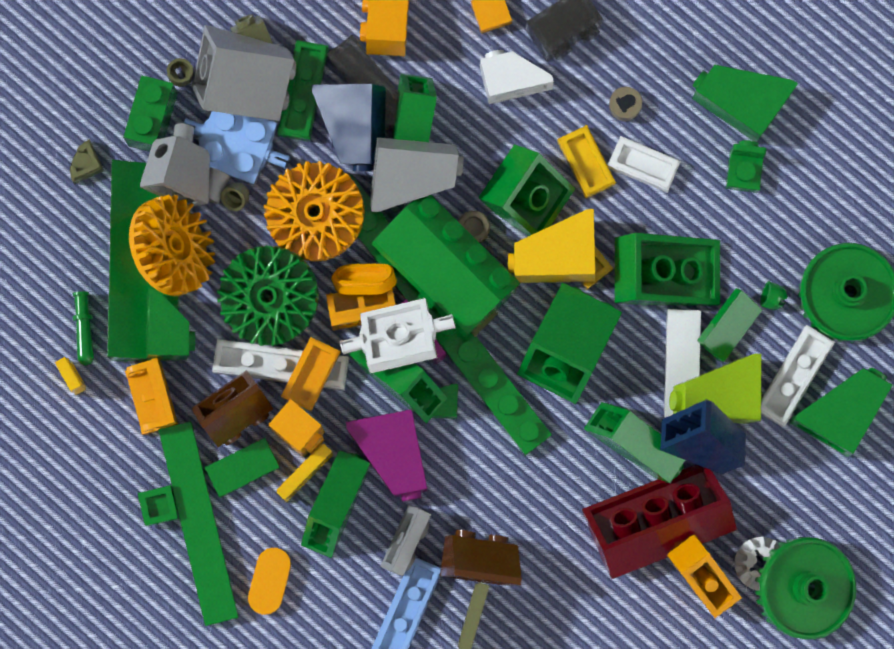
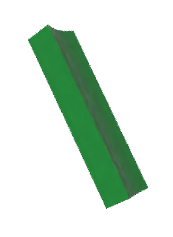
[107,159,180,361]

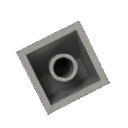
[192,25,296,121]

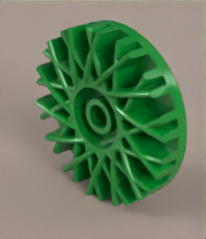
[798,243,894,343]
[217,245,319,346]
[755,537,857,640]

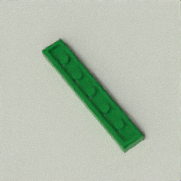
[159,421,239,626]

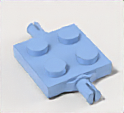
[184,111,290,186]

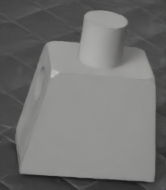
[140,123,210,206]

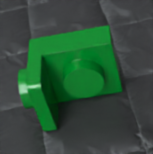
[725,140,767,193]

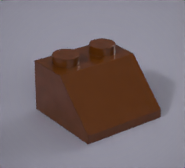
[191,370,274,447]
[440,530,522,586]

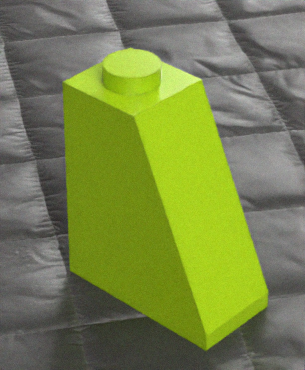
[669,353,761,424]

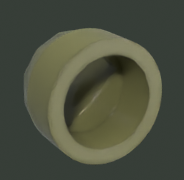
[167,58,194,87]
[221,182,250,211]

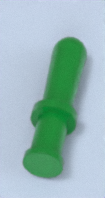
[73,291,94,366]

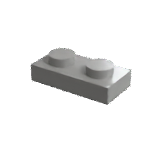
[380,506,431,576]

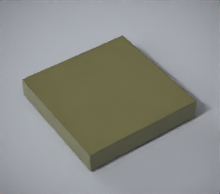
[457,582,490,649]

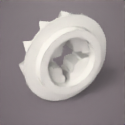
[735,537,780,591]

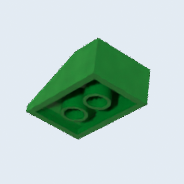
[615,233,720,306]

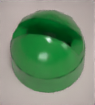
[760,281,788,310]

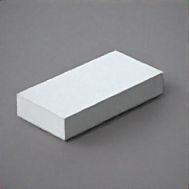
[608,136,681,193]

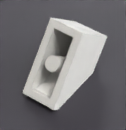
[480,50,554,104]

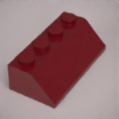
[582,464,737,579]

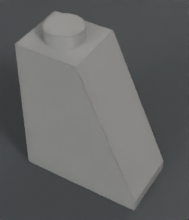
[370,138,464,212]

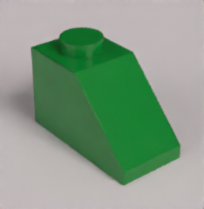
[146,288,196,360]

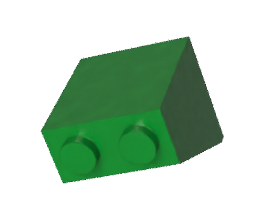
[517,282,622,404]

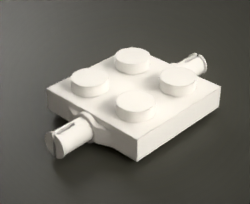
[340,298,456,373]

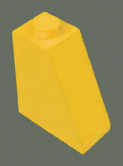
[508,209,595,283]

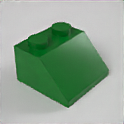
[478,144,576,236]

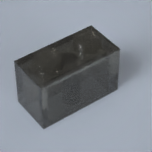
[525,0,603,62]

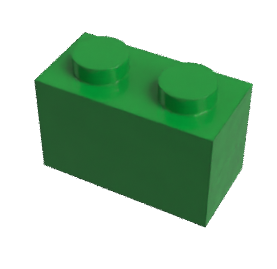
[123,75,178,152]

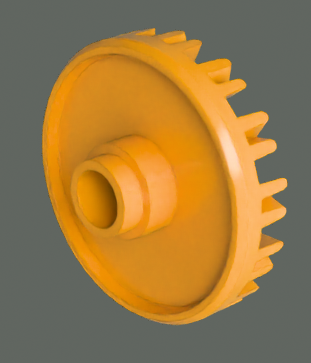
[264,161,365,262]
[129,195,216,296]

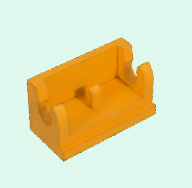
[326,288,396,331]
[125,358,178,435]

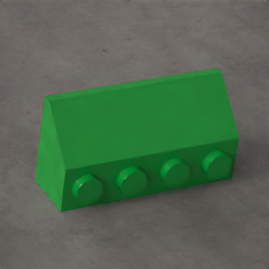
[371,195,521,338]

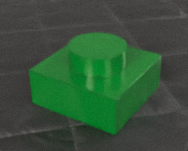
[138,485,179,527]

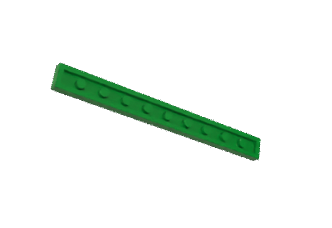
[349,174,552,456]

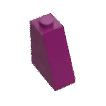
[345,409,427,502]

